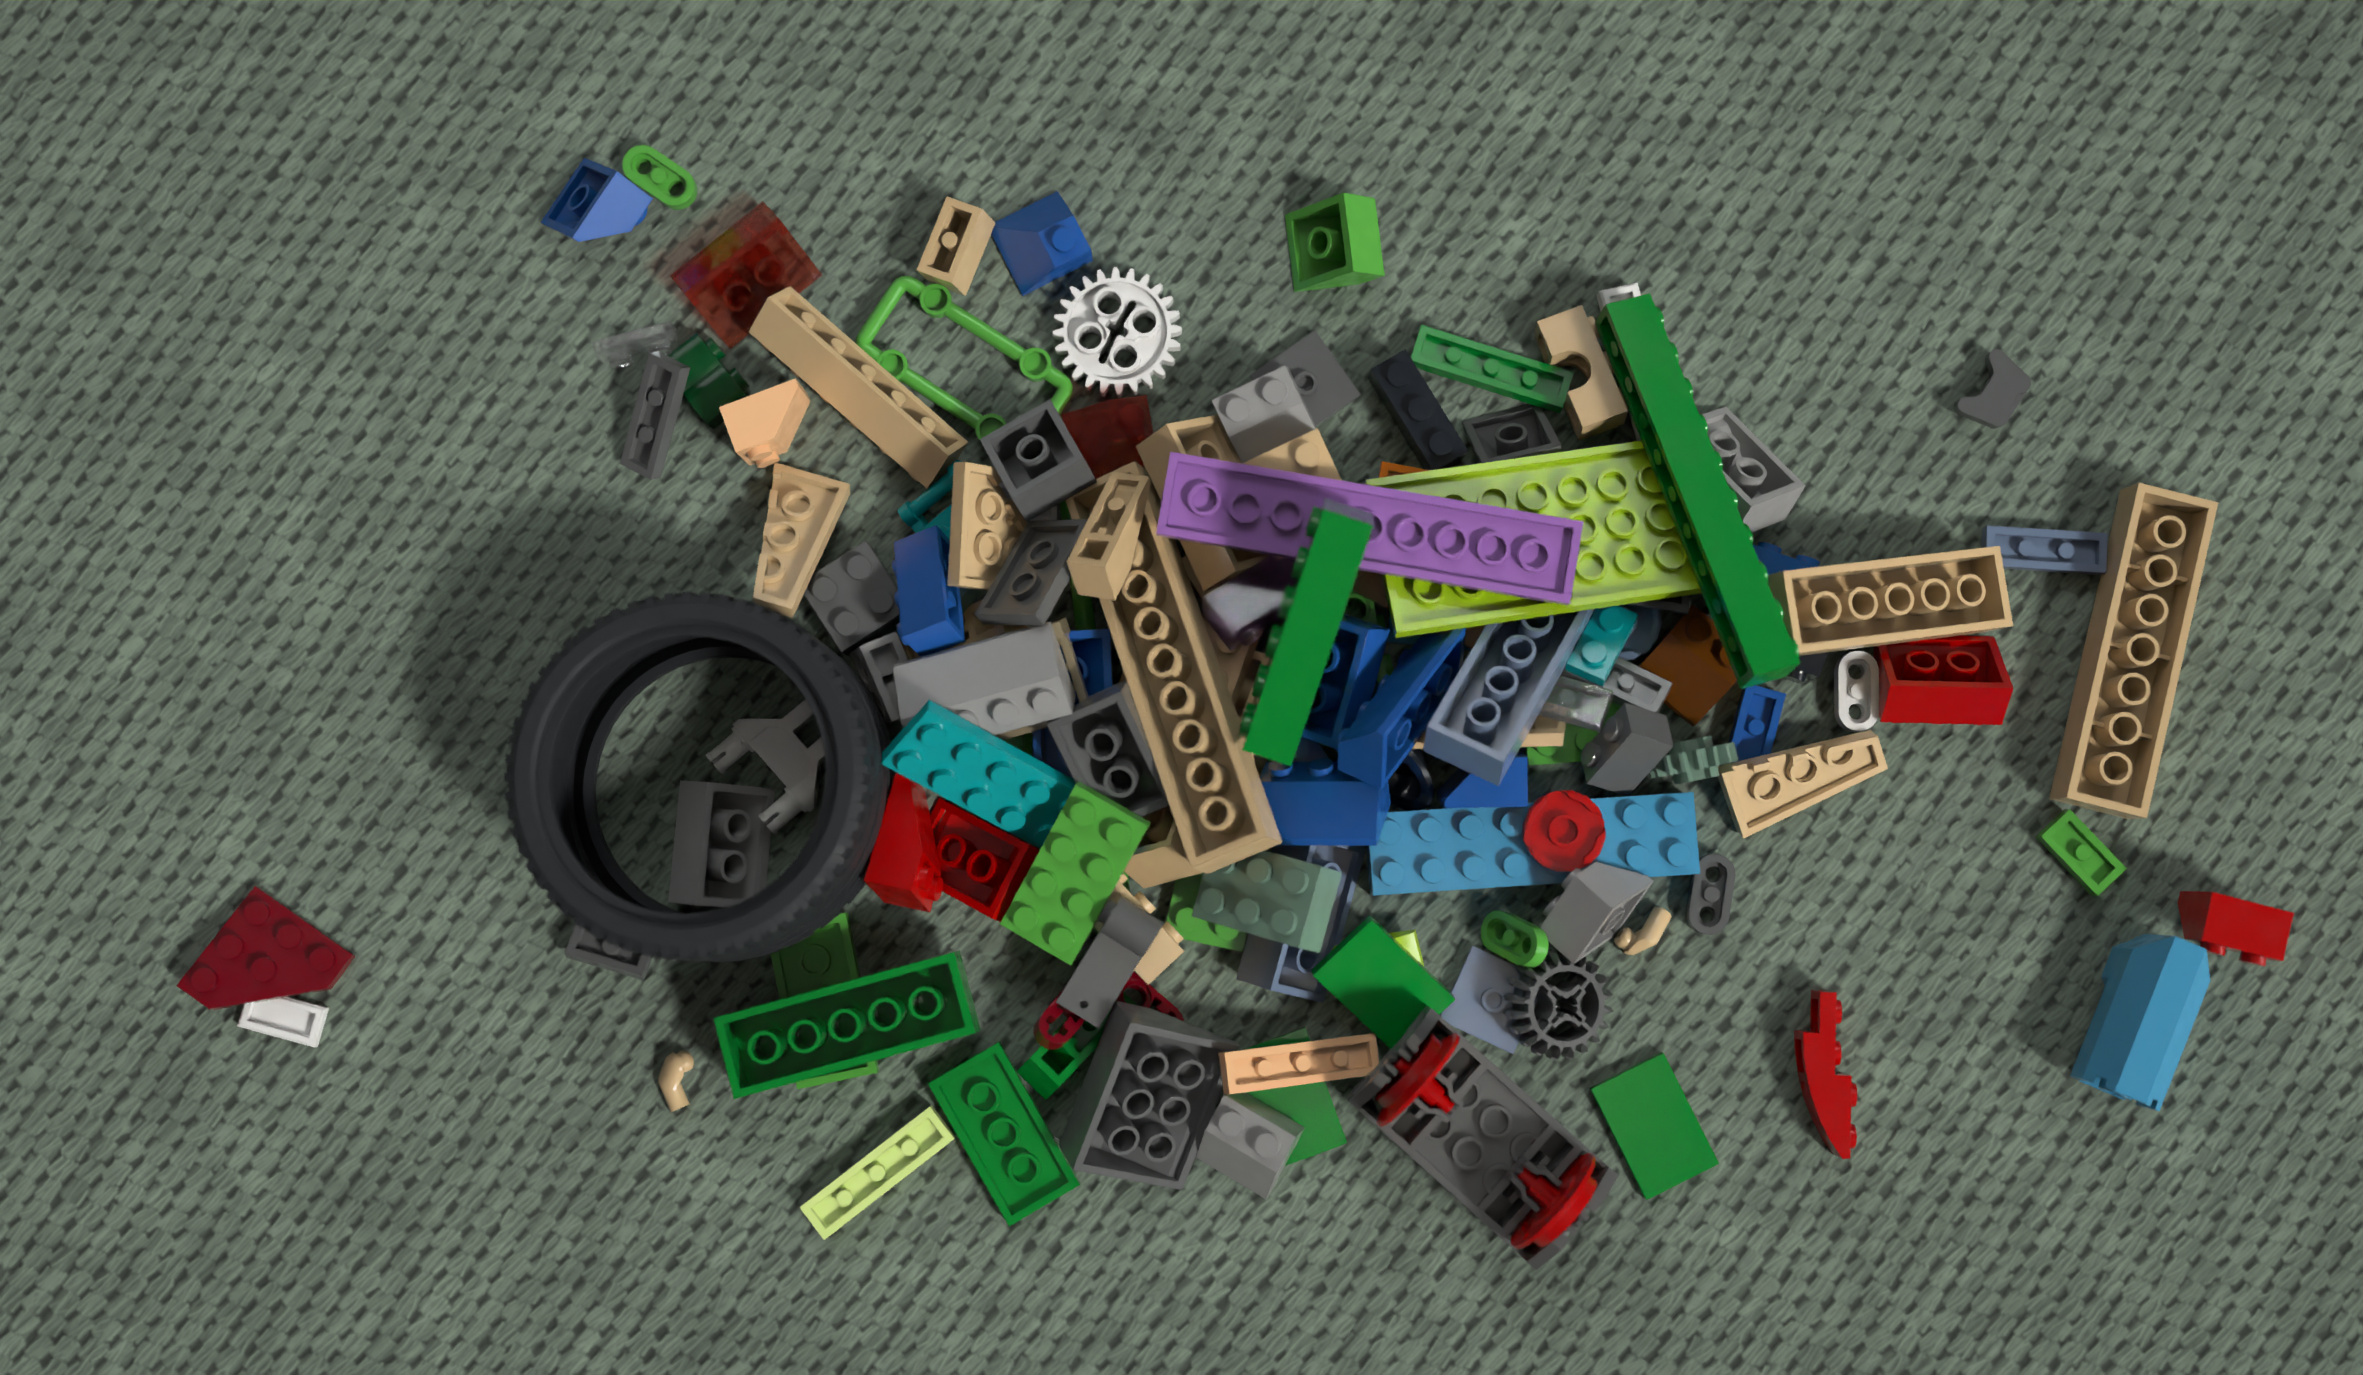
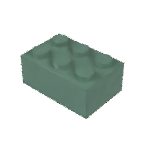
[1192,851,1342,953]

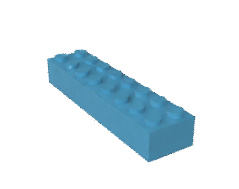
[1366,792,1700,895]

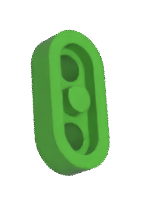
[622,145,698,210]
[1481,910,1549,967]

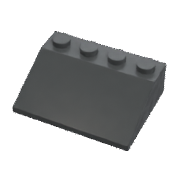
[1059,1001,1240,1190]

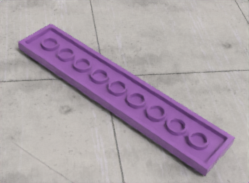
[1156,452,1583,605]

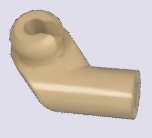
[1614,907,1672,955]

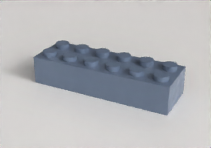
[1423,609,1595,786]

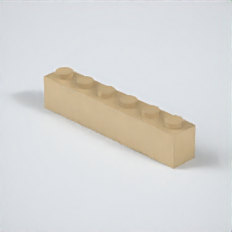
[749,286,969,489]

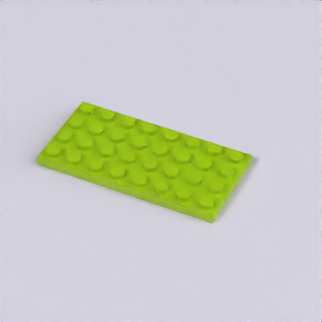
[1365,441,1702,638]

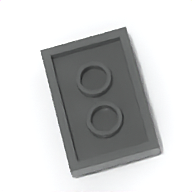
[975,519,1088,625]

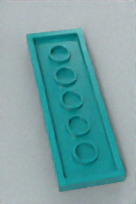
[881,700,1076,849]

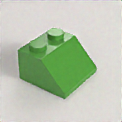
[1285,193,1385,292]

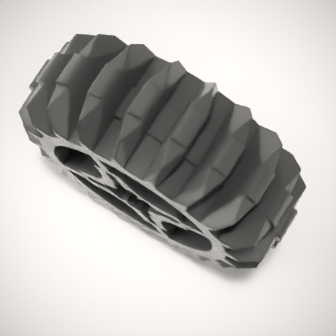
[1503,949,1614,1060]

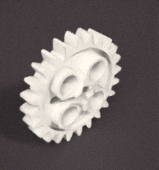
[1053,267,1182,398]

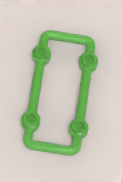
[856,276,1073,442]

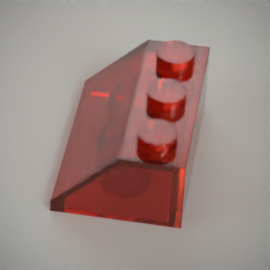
[670,201,822,349]

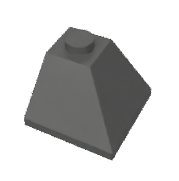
[1462,404,1562,463]

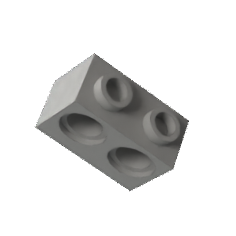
[849,632,908,725]

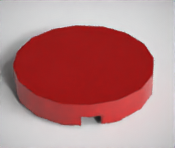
[1522,790,1606,872]

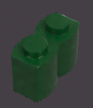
[667,333,750,429]

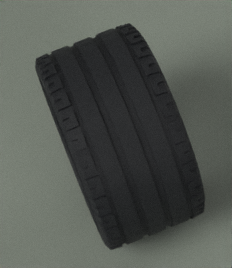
[504,592,894,962]

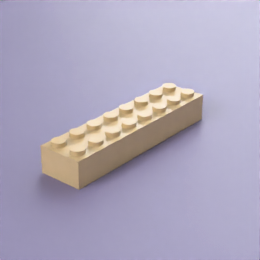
[2049,483,2218,819]

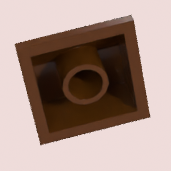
[1638,604,1737,727]

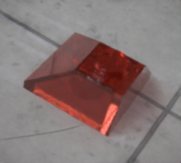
[1060,395,1153,479]

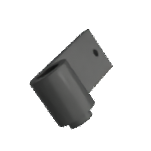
[1056,896,1164,1028]

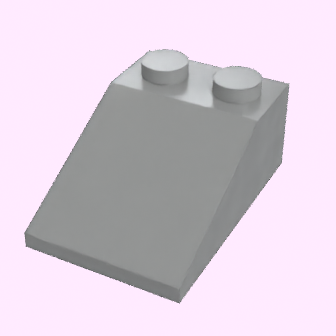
[1212,365,1317,464]
[1702,406,1806,532]

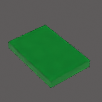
[1311,915,1455,1049]
[1242,1027,1347,1166]
[1589,1052,1719,1200]

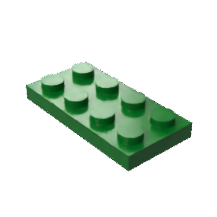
[928,1041,1080,1226]

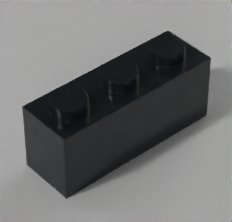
[1368,349,1468,470]

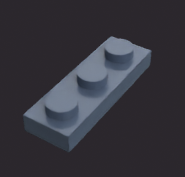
[1981,525,2108,575]

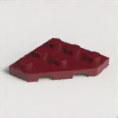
[176,886,355,1010]

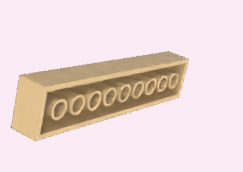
[1066,461,1283,874]

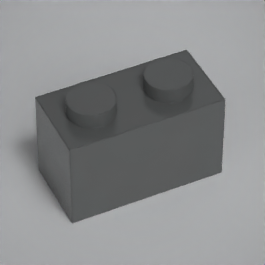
[1581,703,1673,796]

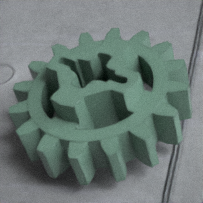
[1650,736,1738,784]

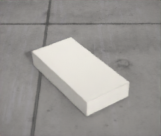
[237,997,329,1048]

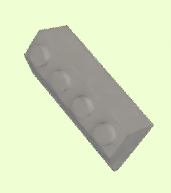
[893,621,1076,735]

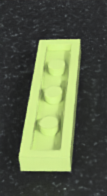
[799,1105,956,1240]

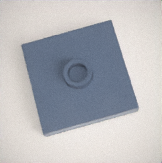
[1440,945,1546,1054]

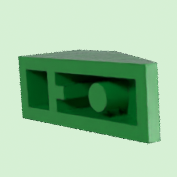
[1016,992,1136,1100]

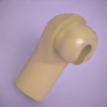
[658,1050,694,1112]

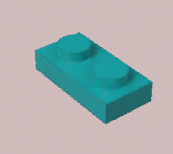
[1565,605,1638,687]

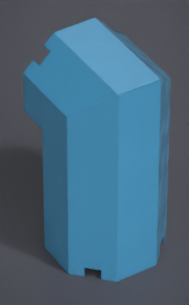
[2070,934,2210,1111]

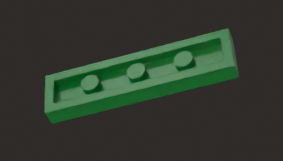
[1411,324,1574,413]

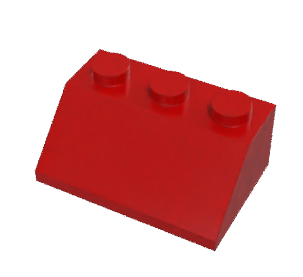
[1874,635,2014,725]

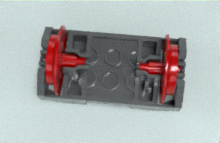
[1346,1006,1619,1270]

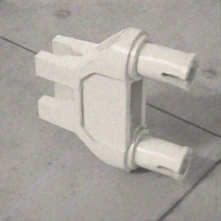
[706,699,825,835]

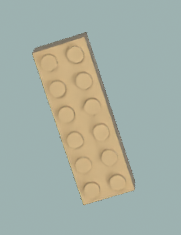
[1768,546,2013,656]

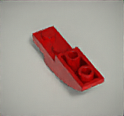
[1794,990,1857,1159]

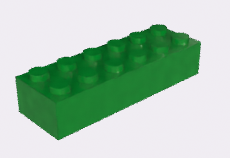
[1238,498,1374,766]
[713,951,981,1099]

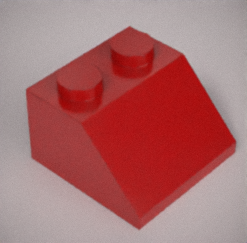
[2178,891,2294,967]

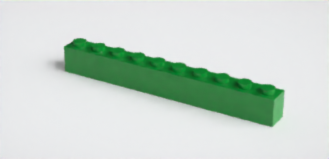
[1595,293,1800,689]

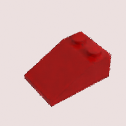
[864,772,943,912]
[930,798,1040,922]

